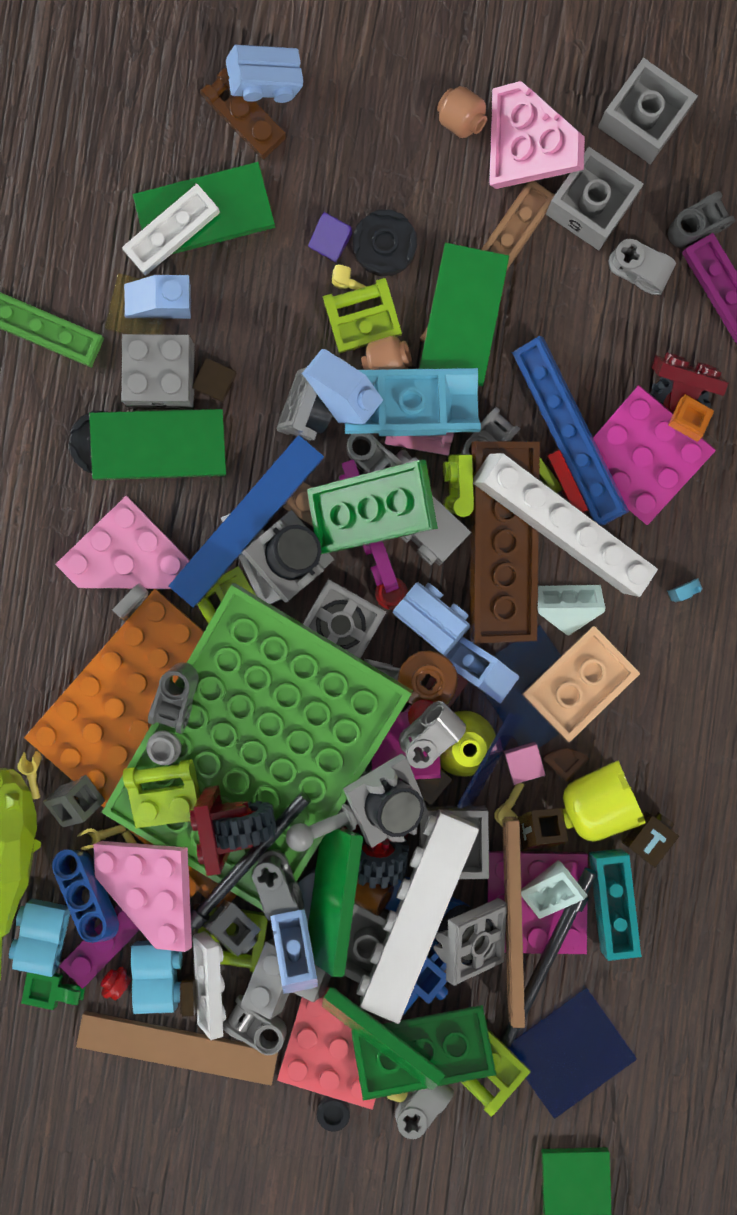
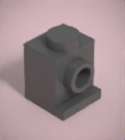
[43,775,105,828]
[202,900,261,956]

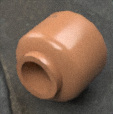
[437,86,487,138]
[361,336,412,370]

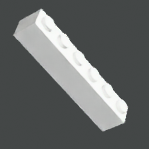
[473,454,658,597]
[356,809,479,1024]

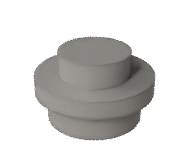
[146,731,181,765]

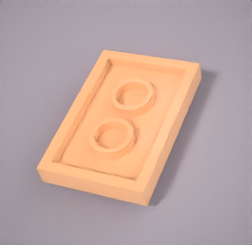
[522,626,640,742]

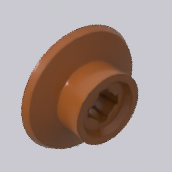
[398,651,458,706]

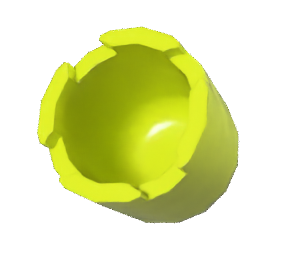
[563,761,646,842]

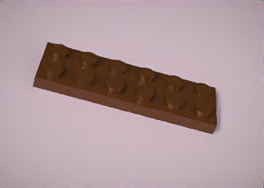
[470,441,540,643]

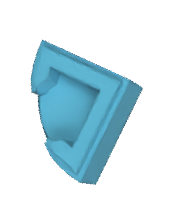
[667,578,703,602]

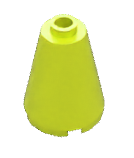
[440,711,497,776]

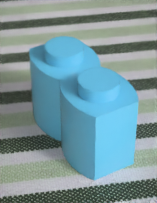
[9,899,70,977]
[131,941,183,1014]

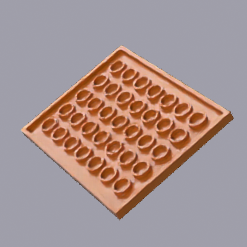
[24,589,237,907]

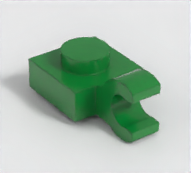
[21,972,86,1010]

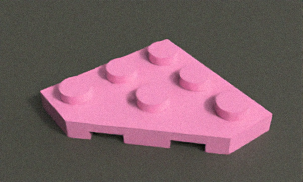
[490,81,585,189]
[55,496,190,589]
[93,841,192,952]

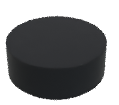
[317,1096,350,1132]

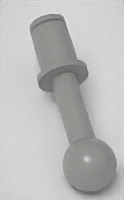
[286,804,368,852]

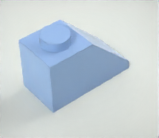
[124,275,191,319]
[302,349,383,424]
[446,637,519,704]

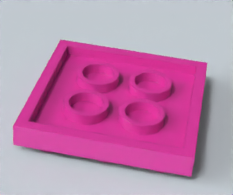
[593,385,716,525]
[487,851,588,954]

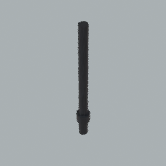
[190,792,311,933]
[500,867,597,1047]

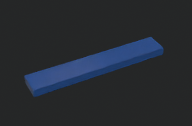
[512,336,629,526]
[168,435,324,608]

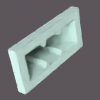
[538,585,605,636]
[521,860,587,919]

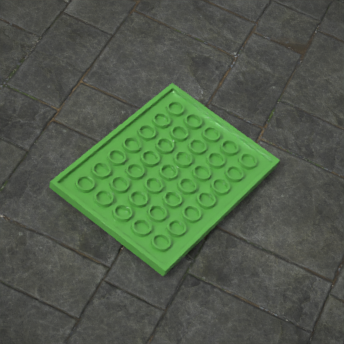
[101,583,413,911]

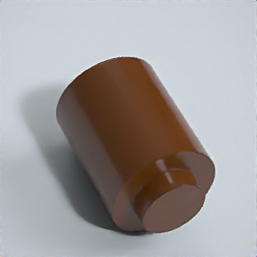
[354,878,394,916]

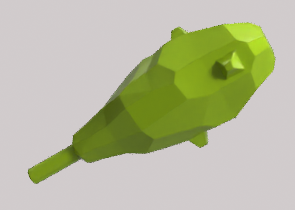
[0,768,41,981]

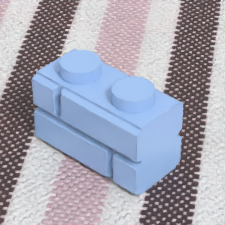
[226,44,303,103]
[392,582,470,656]
[270,910,318,994]

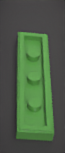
[0,292,104,368]

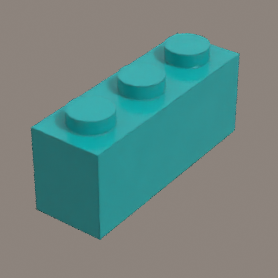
[589,849,641,961]

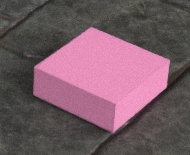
[503,742,545,785]

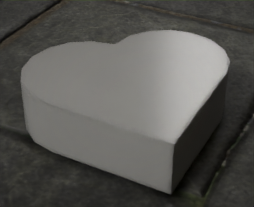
[112,584,148,621]

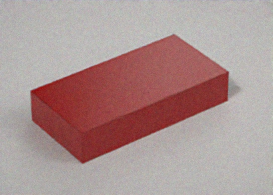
[547,450,588,513]

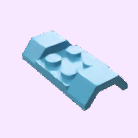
[345,368,481,436]

